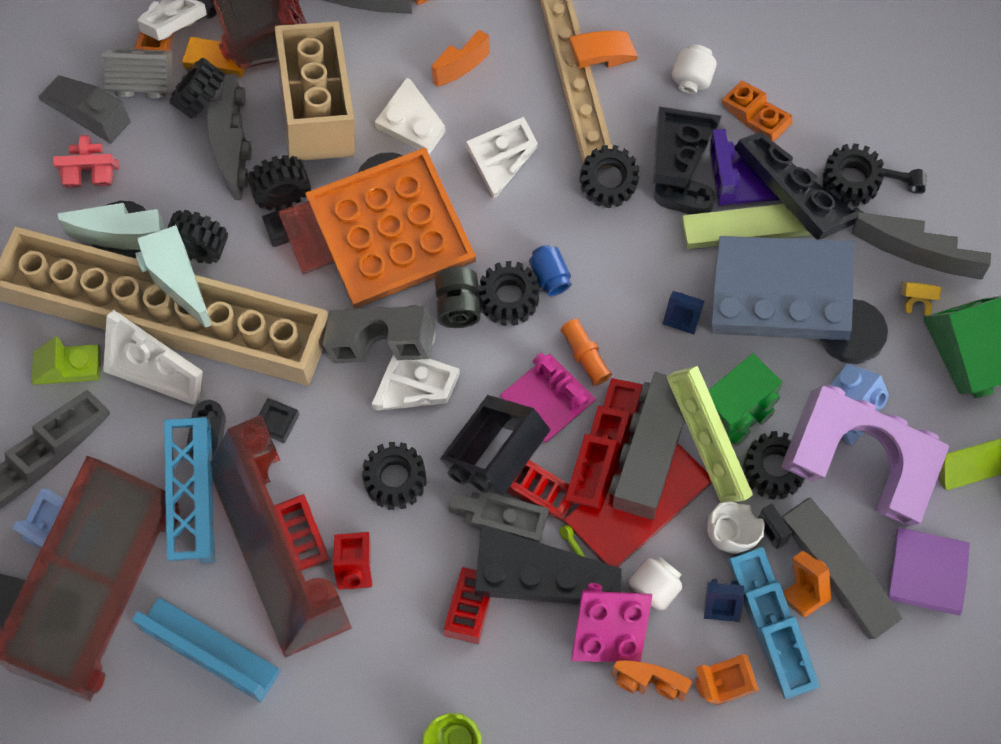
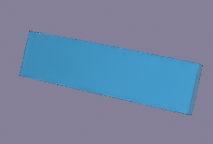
[727,547,820,699]

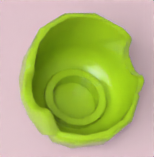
[422,713,482,744]

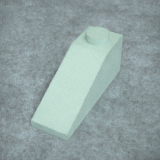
[135,225,212,328]

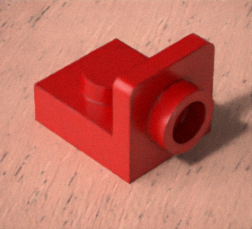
[333,532,373,590]

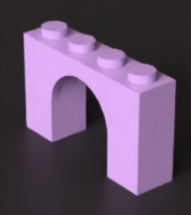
[781,385,950,526]

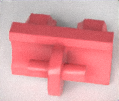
[53,135,119,188]

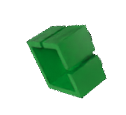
[708,353,783,446]

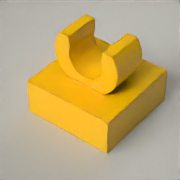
[900,281,941,316]

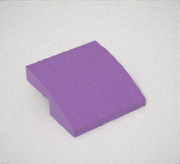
[888,527,969,616]

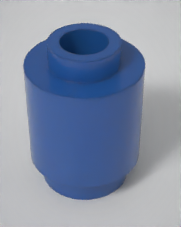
[528,245,572,296]

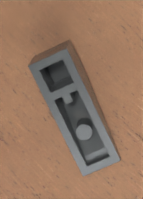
[38,75,131,144]

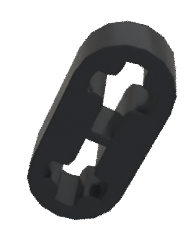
[654,180,715,215]
[187,400,226,464]

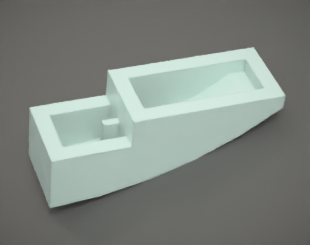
[58,203,165,250]

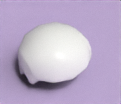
[707,501,765,555]

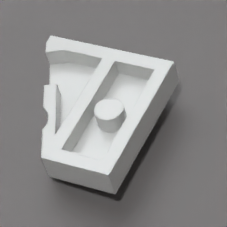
[137,0,207,40]
[375,78,445,155]
[466,117,538,198]
[372,354,460,411]

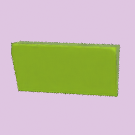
[938,438,1001,490]

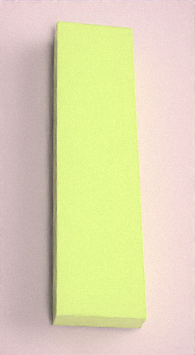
[682,204,812,249]
[666,366,753,503]

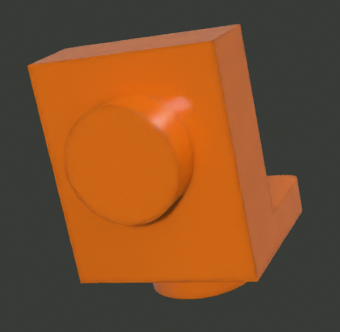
[783,550,831,617]
[695,654,759,705]

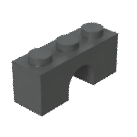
[322,305,435,363]

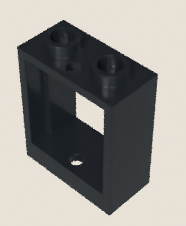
[440,395,551,495]

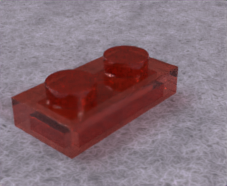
[278,201,333,275]

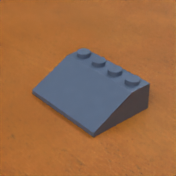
[712,236,855,341]

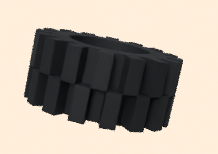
[169,58,225,119]
[822,143,885,207]
[579,145,640,208]
[247,155,311,210]
[167,210,229,264]
[479,261,539,326]
[743,431,805,500]
[362,441,427,510]

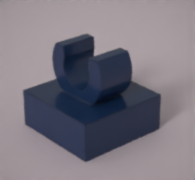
[662,291,705,335]
[704,579,744,622]

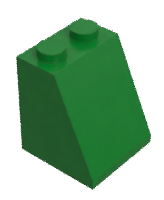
[923,296,1001,398]

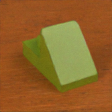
[31,337,101,385]

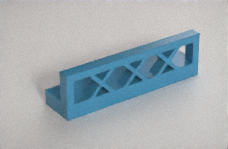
[164,417,215,563]
[132,598,281,703]

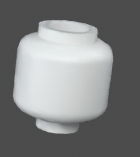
[671,44,717,94]
[629,556,682,611]

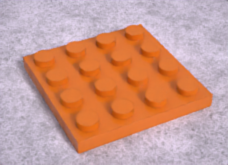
[305,147,476,309]

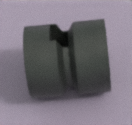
[435,267,481,328]

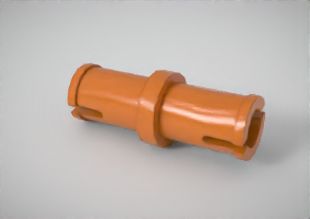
[560,318,612,386]

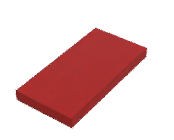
[564,443,712,568]

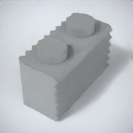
[103,48,174,98]

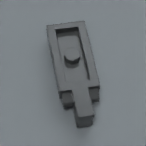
[449,492,549,543]

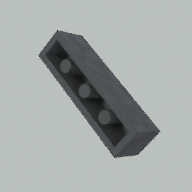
[609,371,685,520]

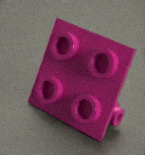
[500,353,596,443]
[571,583,653,662]

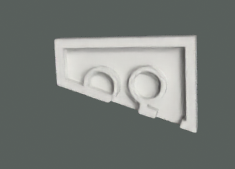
[103,310,203,405]

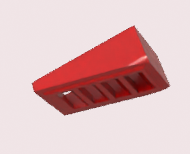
[505,460,574,522]
[271,494,330,573]
[443,567,491,645]

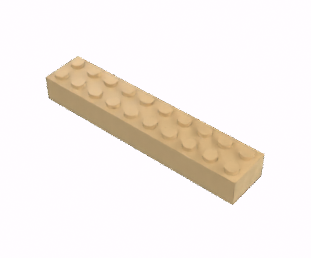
[0,226,328,386]

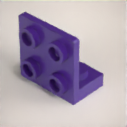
[709,129,780,206]

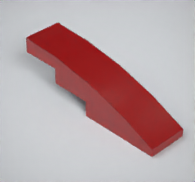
[565,378,643,509]

